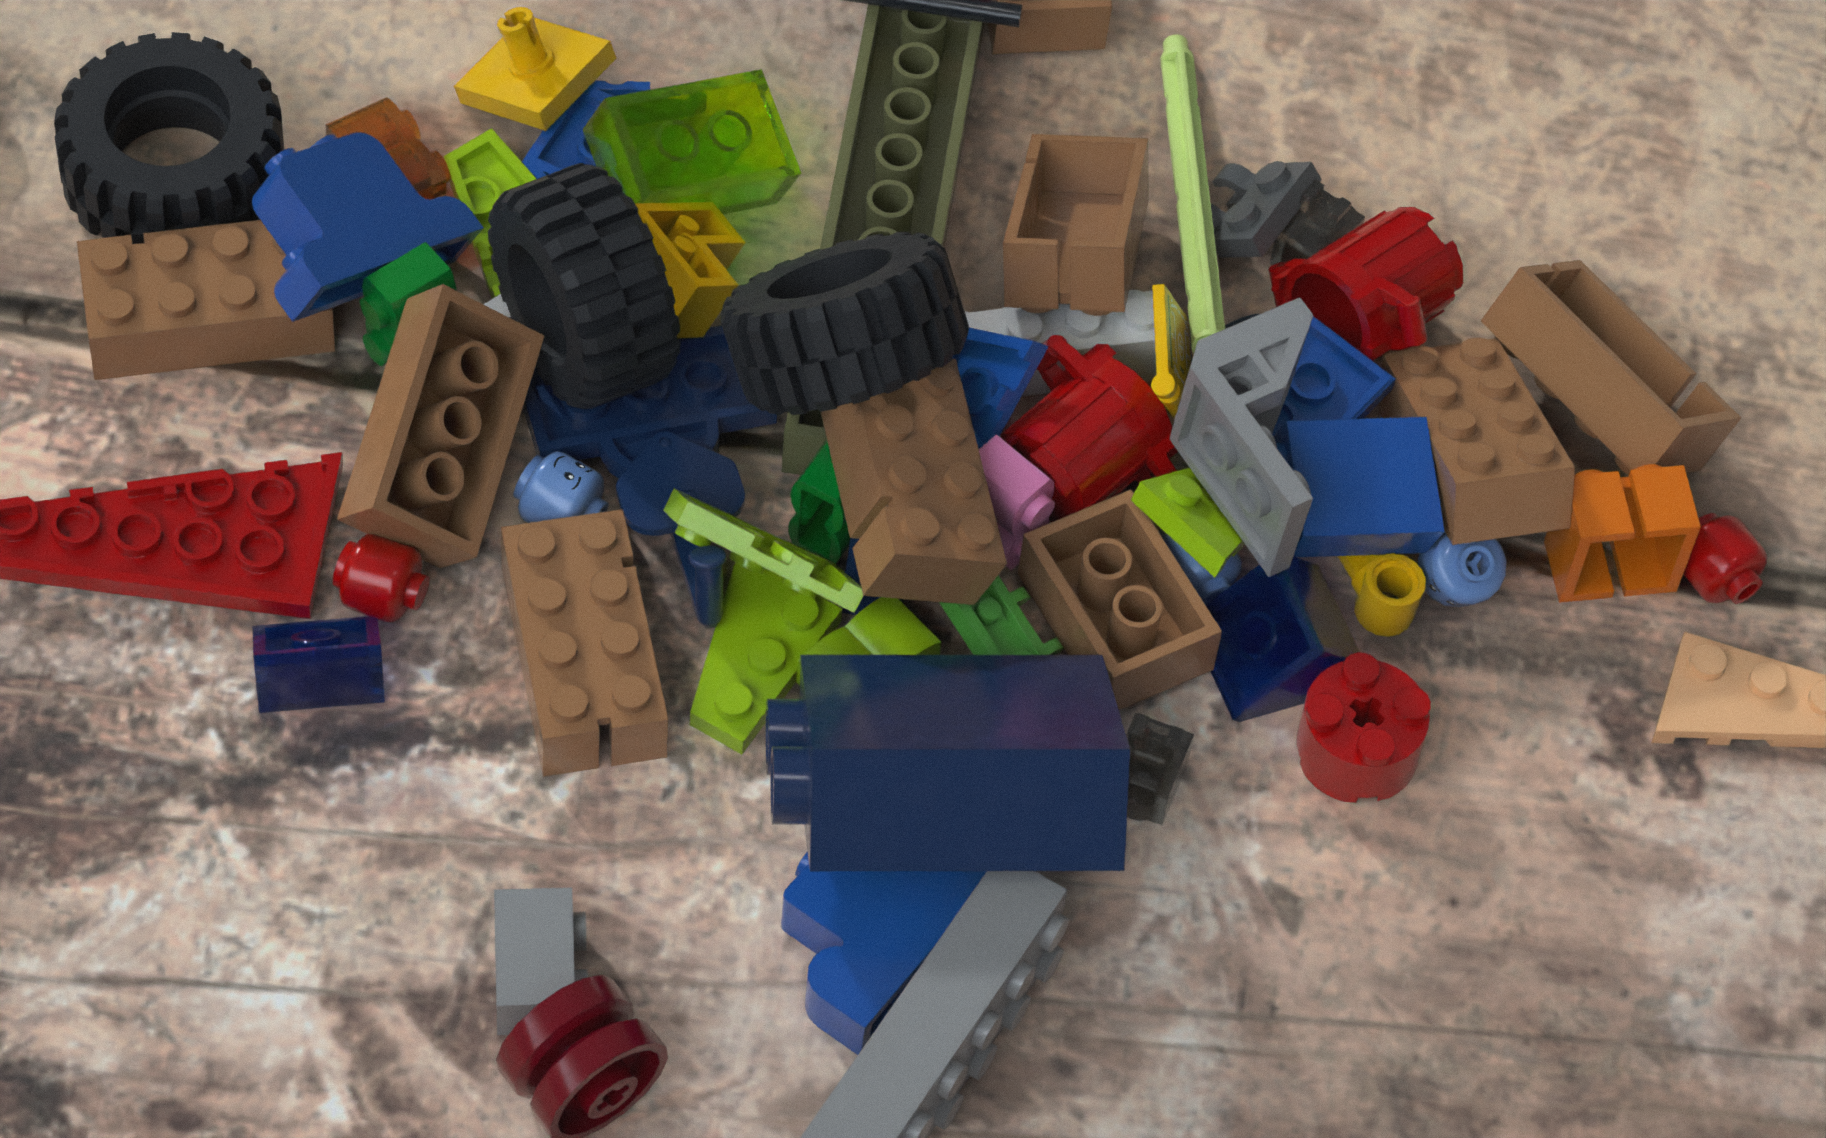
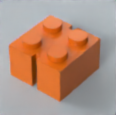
[1544,464,1701,603]

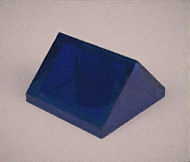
[252,616,385,713]

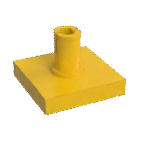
[454,7,617,131]

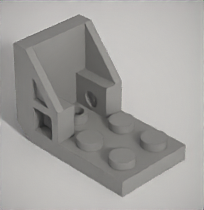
[1169,297,1313,577]

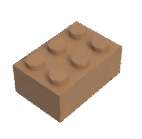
[1018,490,1222,710]

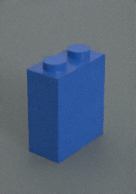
[1274,417,1445,558]

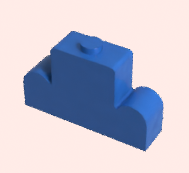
[781,852,987,1055]

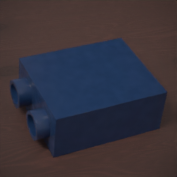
[765,655,1130,872]

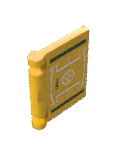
[1151,284,1194,420]

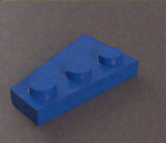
[952,327,1049,449]

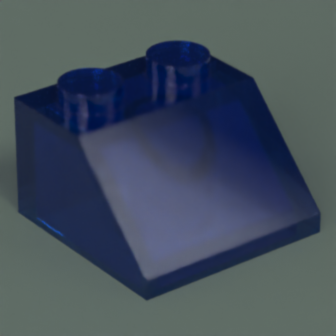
[1206,556,1360,722]

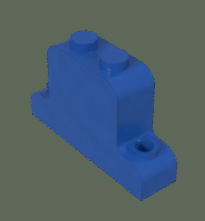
[252,132,484,322]

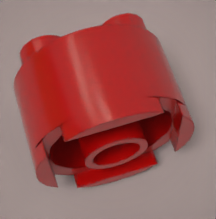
[1296,652,1431,803]

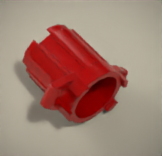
[1268,207,1464,361]
[1000,335,1178,522]

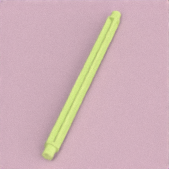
[1160,34,1225,354]

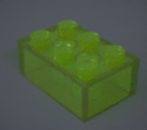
[583,69,802,214]

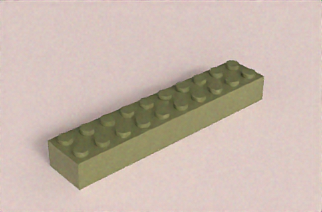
[781,4,985,475]

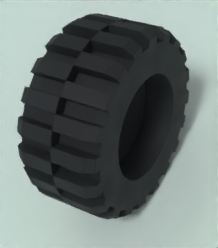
[54,32,284,244]
[488,163,681,409]
[720,232,969,415]

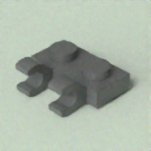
[1211,161,1322,258]

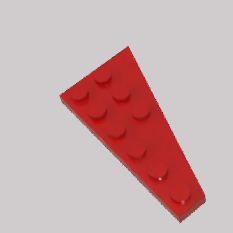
[0,452,343,619]

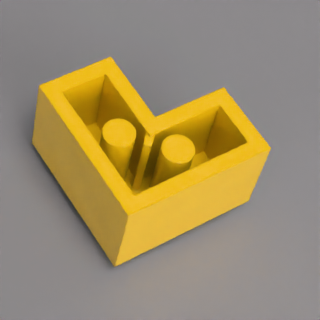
[635,202,746,338]

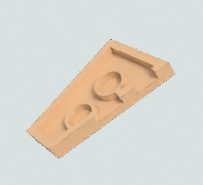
[1651,632,1826,748]

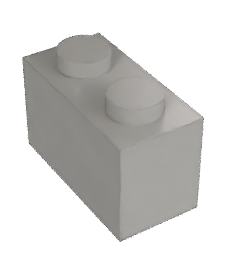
[494,888,588,1035]

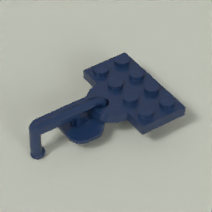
[523,325,777,629]

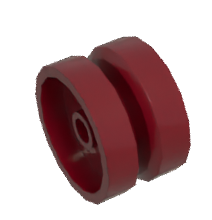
[496,975,668,1138]

